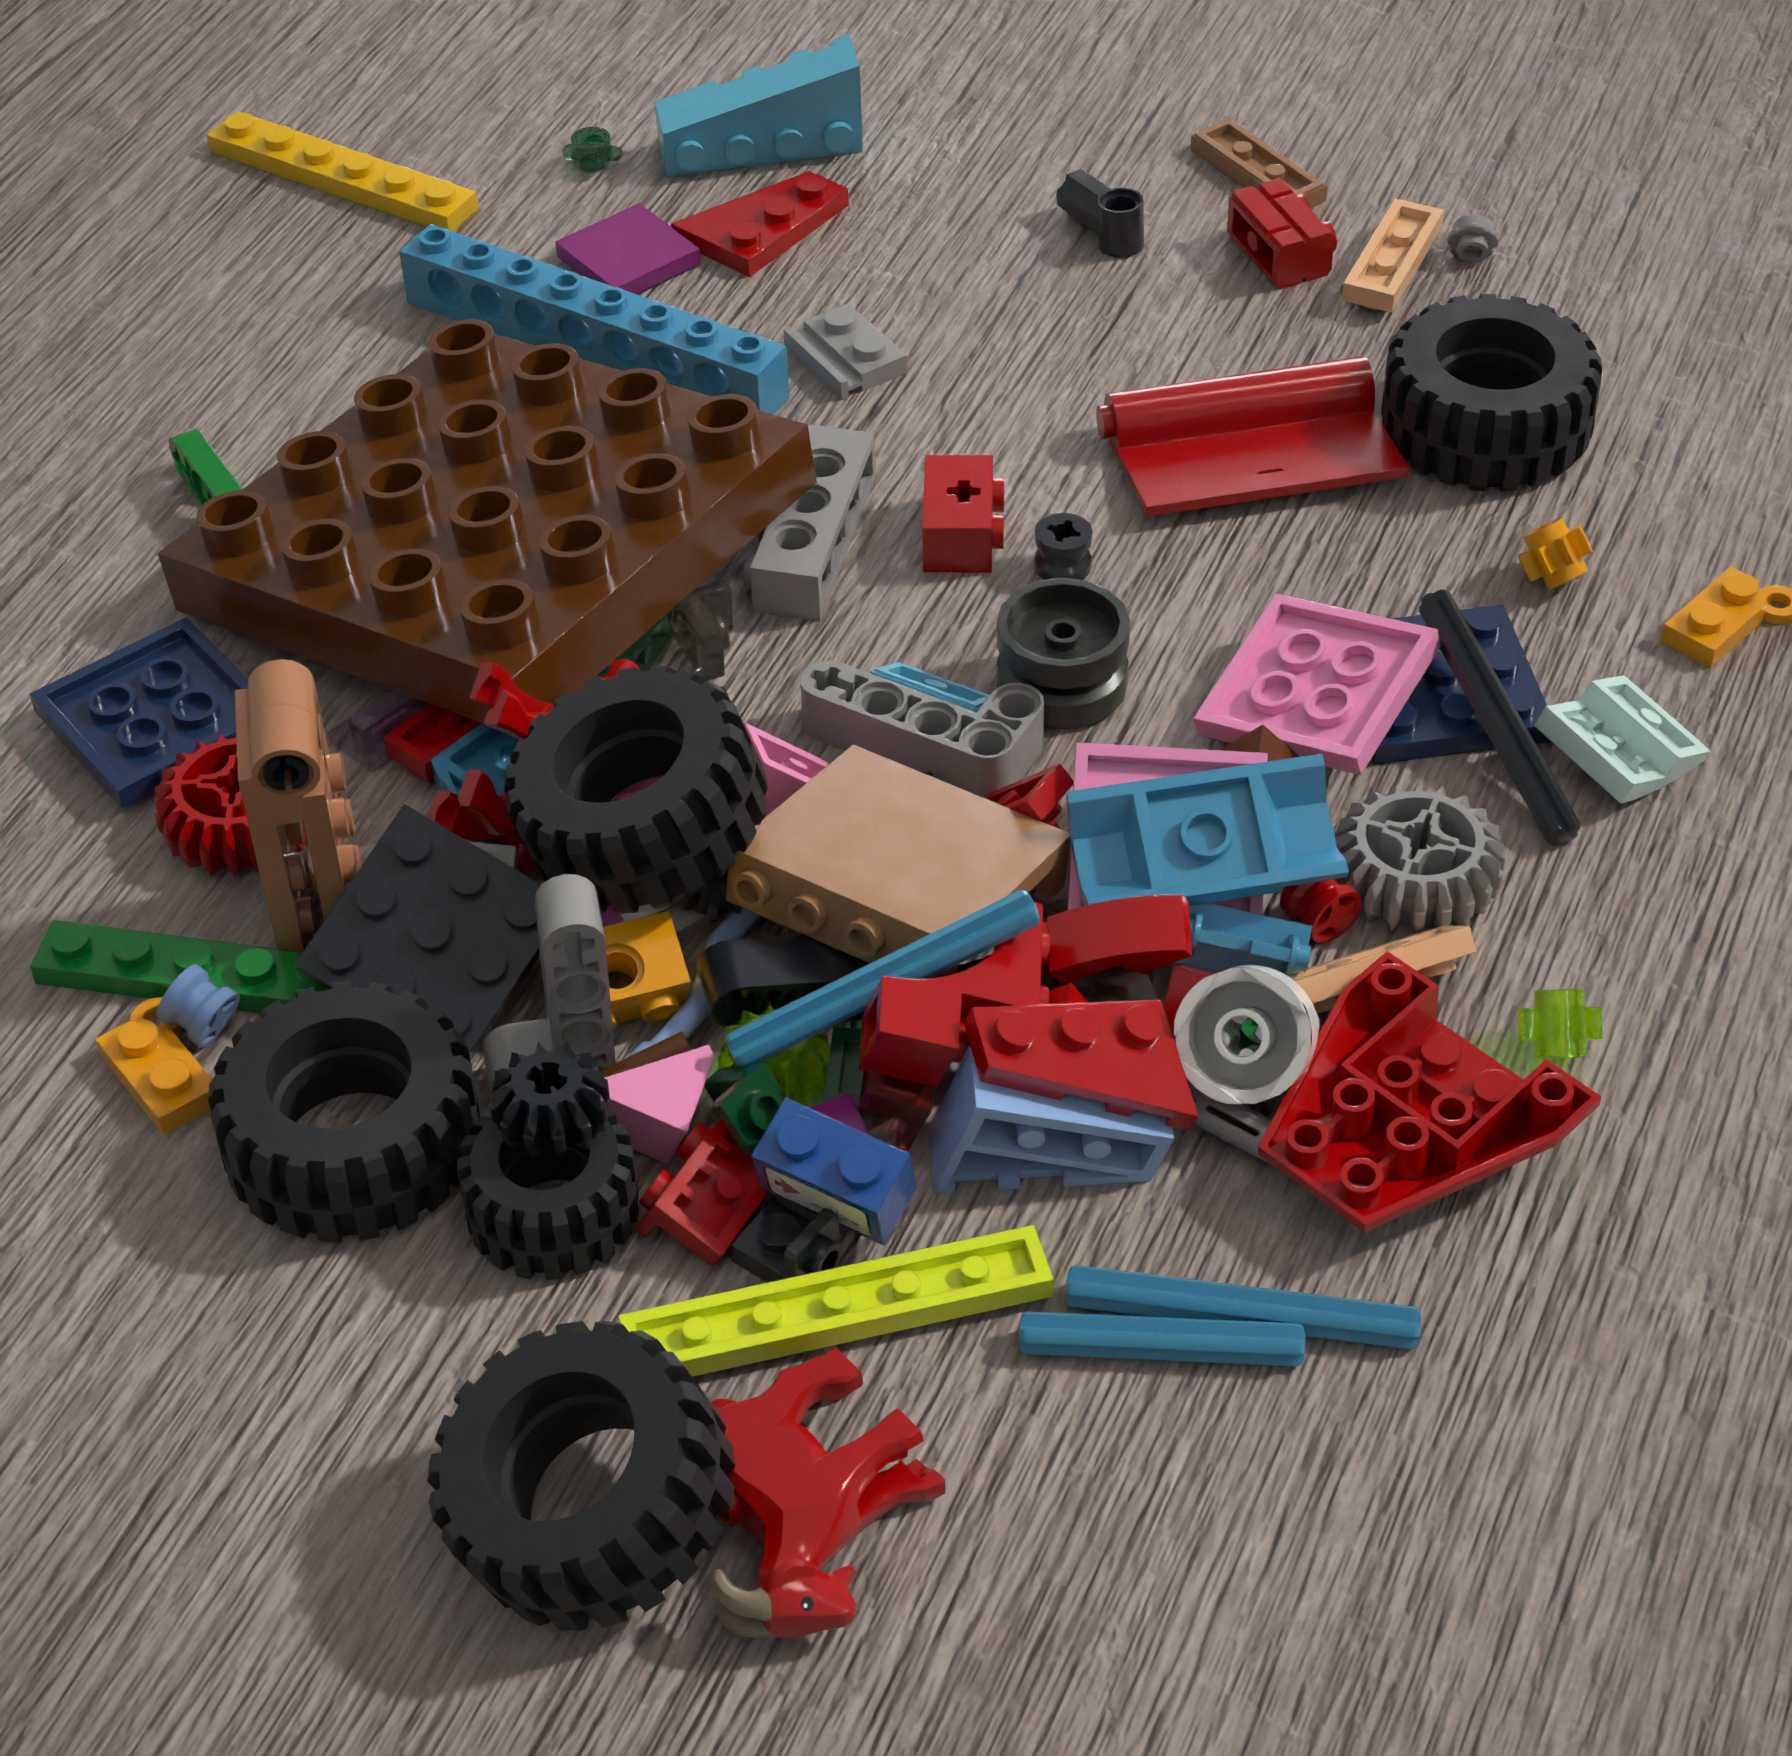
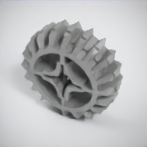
[1335,783,1506,934]

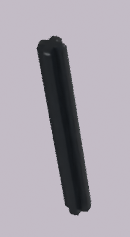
[1419,589,1581,846]

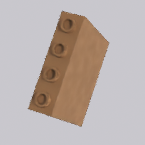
[726,745,1071,978]

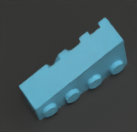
[654,34,863,177]

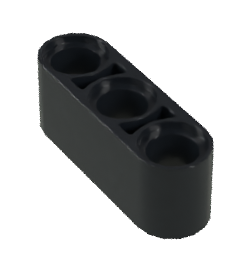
[696,935,870,1029]

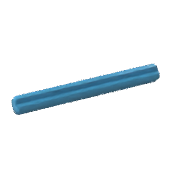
[726,890,1040,1066]
[1065,1265,1421,1350]

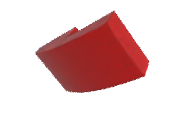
[1047,894,1192,984]

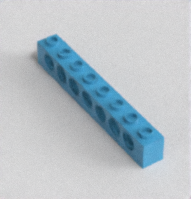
[399,224,789,415]

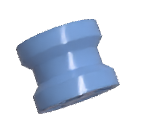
[156,964,240,1048]

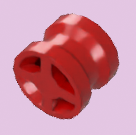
[1279,879,1362,944]

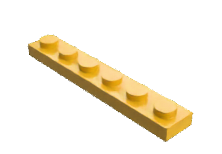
[206,111,479,231]

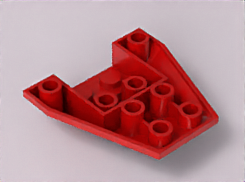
[1258,951,1601,1233]

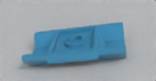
[1066,753,1349,906]

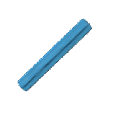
[1019,1311,1305,1367]

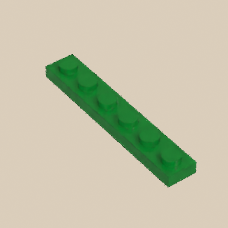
[30,920,328,1013]

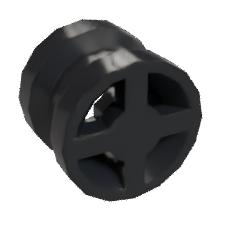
[1034,512,1093,580]

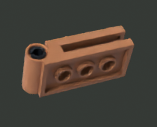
[235,659,363,952]

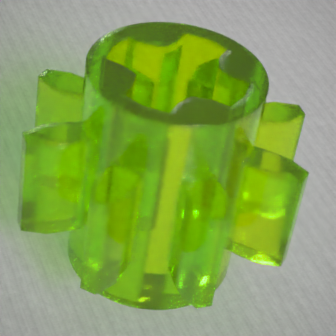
[1518,989,1603,1058]

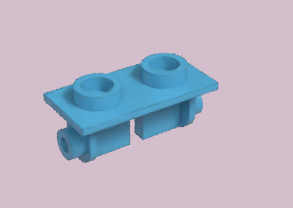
[1176,903,1312,976]

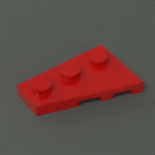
[671,171,849,277]
[964,1000,1199,1131]

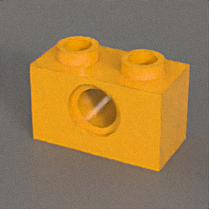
[603,911,691,1029]

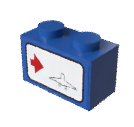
[752,1097,917,1246]

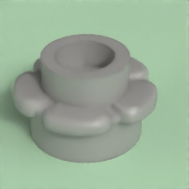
[1447,215,1499,263]

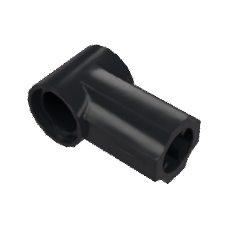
[1056,168,1144,257]

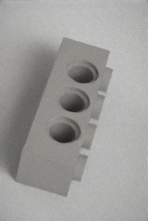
[743,424,876,622]

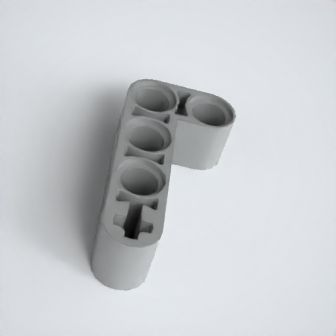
[800,660,1044,797]
[483,874,616,1100]

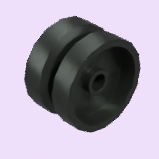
[997,578,1130,729]

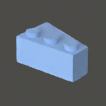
[929,1045,1174,1194]

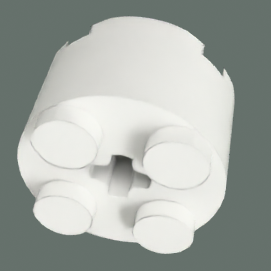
[1174,965,1320,1105]

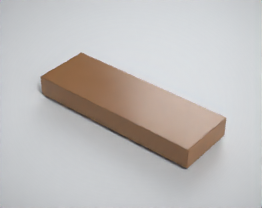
[1190,118,1328,208]

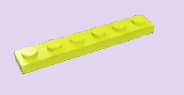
[619,1225,1054,1377]

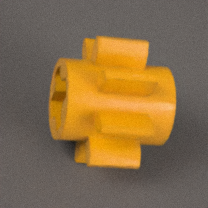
[1518,517,1593,589]

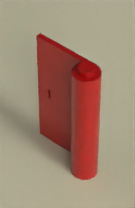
[1096,356,1409,517]

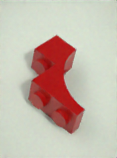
[859,902,1050,1087]

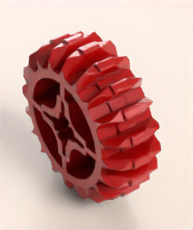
[154,733,306,877]

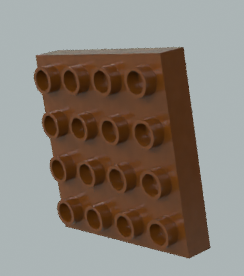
[158,319,817,723]

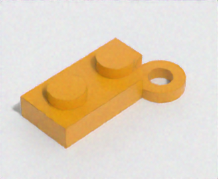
[1661,566,1792,668]
[95,997,212,1136]

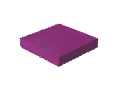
[555,203,701,294]

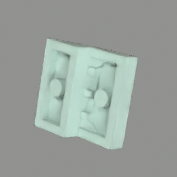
[1534,675,1711,804]

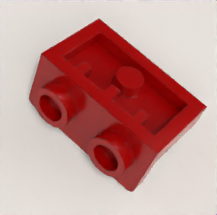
[634,1117,768,1266]

